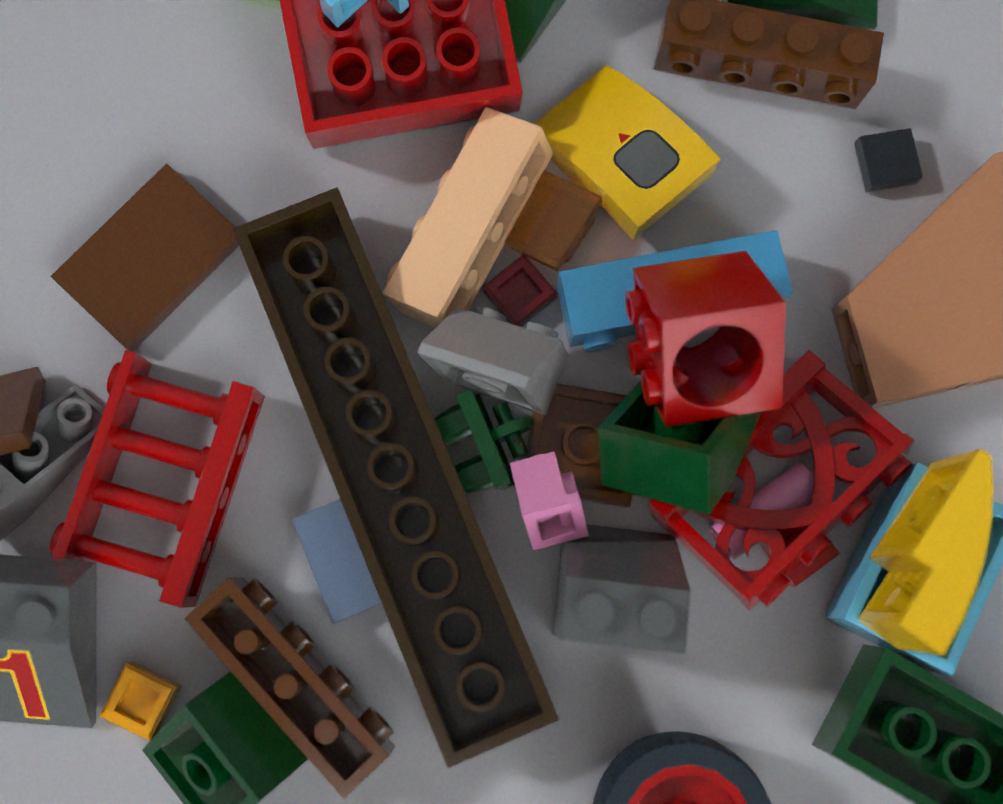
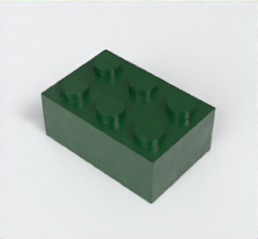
[812,644,1003,804]

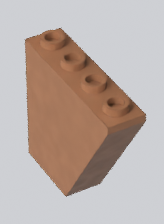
[831,152,1003,408]

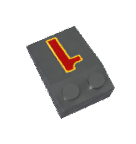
[0,554,96,728]

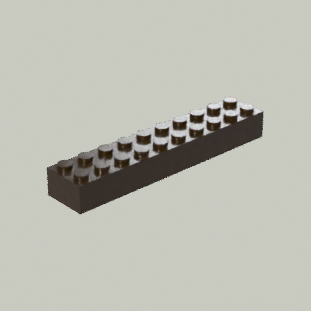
[232,187,559,769]

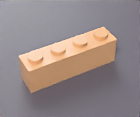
[382,107,553,328]

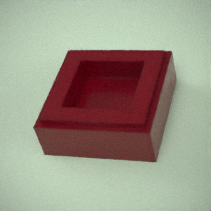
[482,254,558,327]

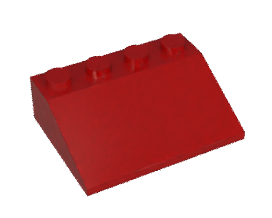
[279,0,523,149]

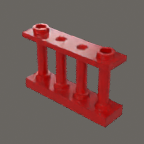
[49,350,265,608]

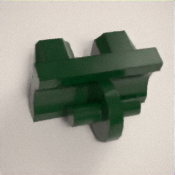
[434,389,535,493]

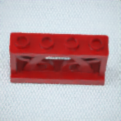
[649,350,915,610]

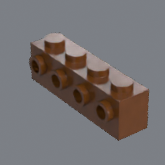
[653,0,884,109]
[184,577,395,799]

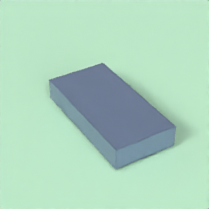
[292,499,382,624]

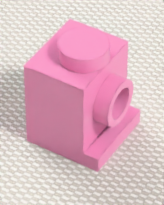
[510,451,589,550]

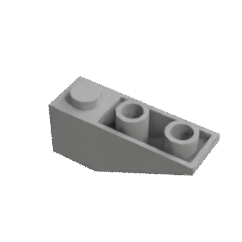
[0,384,104,541]

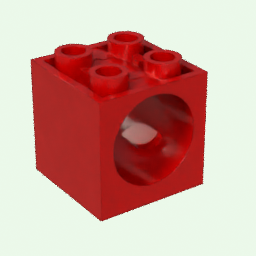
[625,251,786,427]

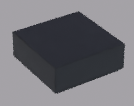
[854,128,923,192]

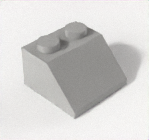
[417,306,569,416]

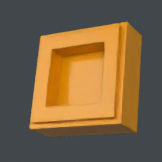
[99,662,182,741]

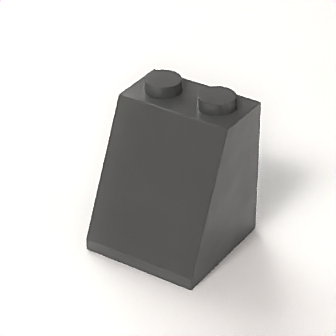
[552,525,691,654]

